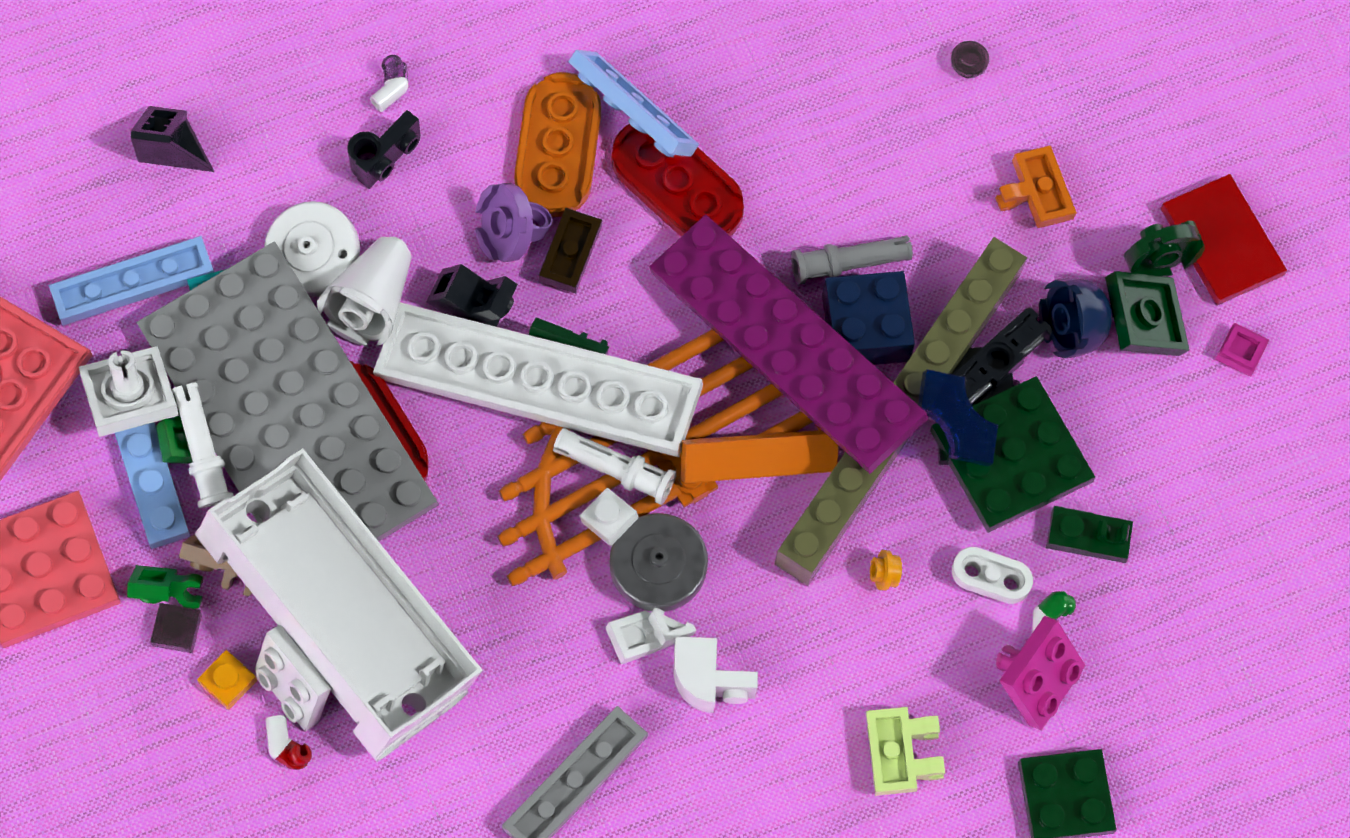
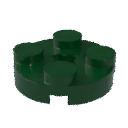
[1124,221,1205,277]

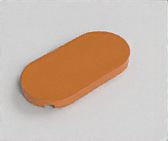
[514,72,601,217]

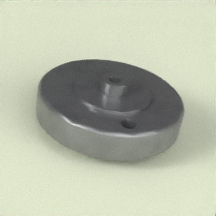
[610,513,708,611]

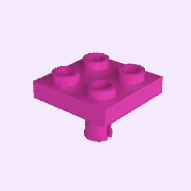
[996,616,1086,731]

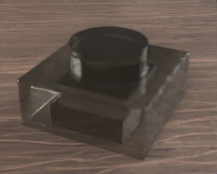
[150,603,202,654]

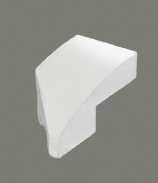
[605,608,697,665]

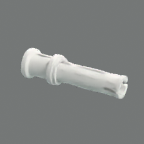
[172,383,234,508]
[553,428,676,505]

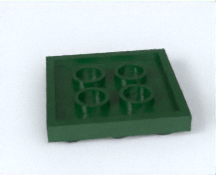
[930,376,1095,533]

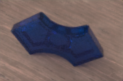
[918,369,998,466]

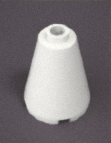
[317,237,412,346]

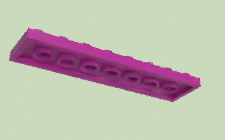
[649,214,928,474]

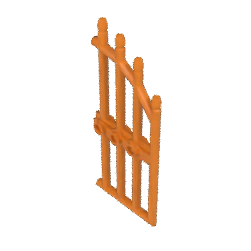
[497,329,821,586]

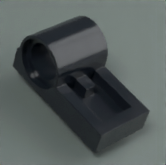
[347,110,421,189]

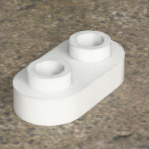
[952,547,1033,604]

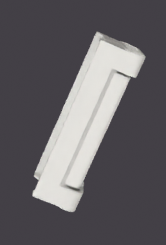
[195,448,483,762]

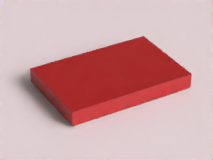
[1160,174,1287,305]

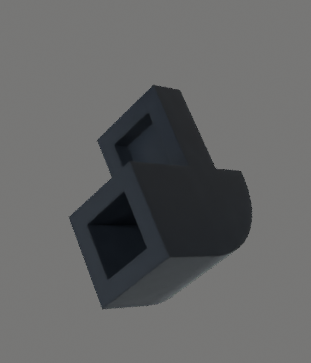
[426,264,518,327]

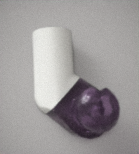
[370,54,409,112]

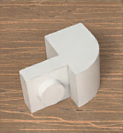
[673,637,758,713]

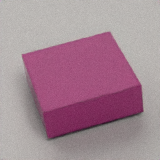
[1215,323,1269,377]

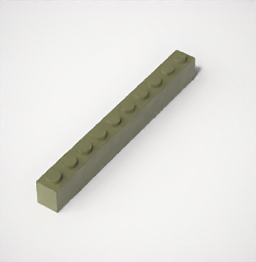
[774,237,1027,586]

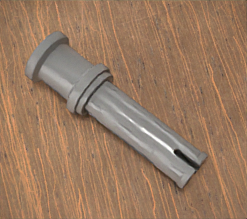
[791,235,913,285]

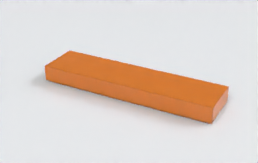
[681,430,838,483]

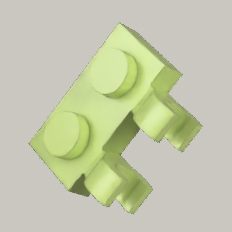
[866,707,945,796]

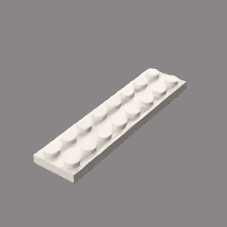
[373,302,703,457]

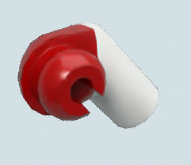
[265,715,312,770]

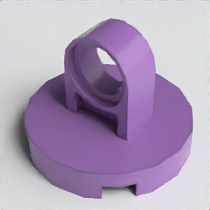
[475,183,553,262]

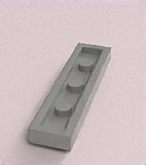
[502,706,648,838]

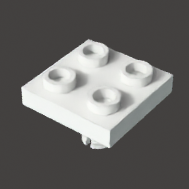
[79,346,179,437]
[255,625,331,732]

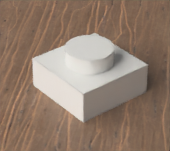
[579,488,639,546]

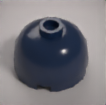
[1038,278,1113,358]

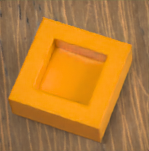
[197,650,258,710]

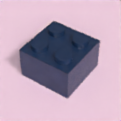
[822,271,915,365]

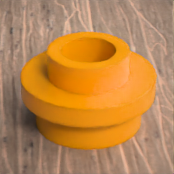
[869,550,902,591]

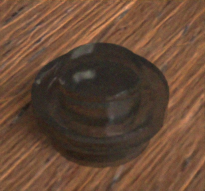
[951,41,989,78]

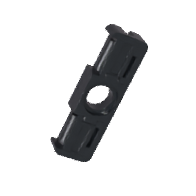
[943,308,1052,411]

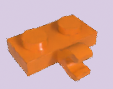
[995,145,1077,229]

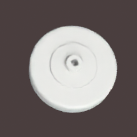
[264,201,360,297]

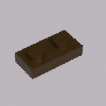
[539,208,602,294]

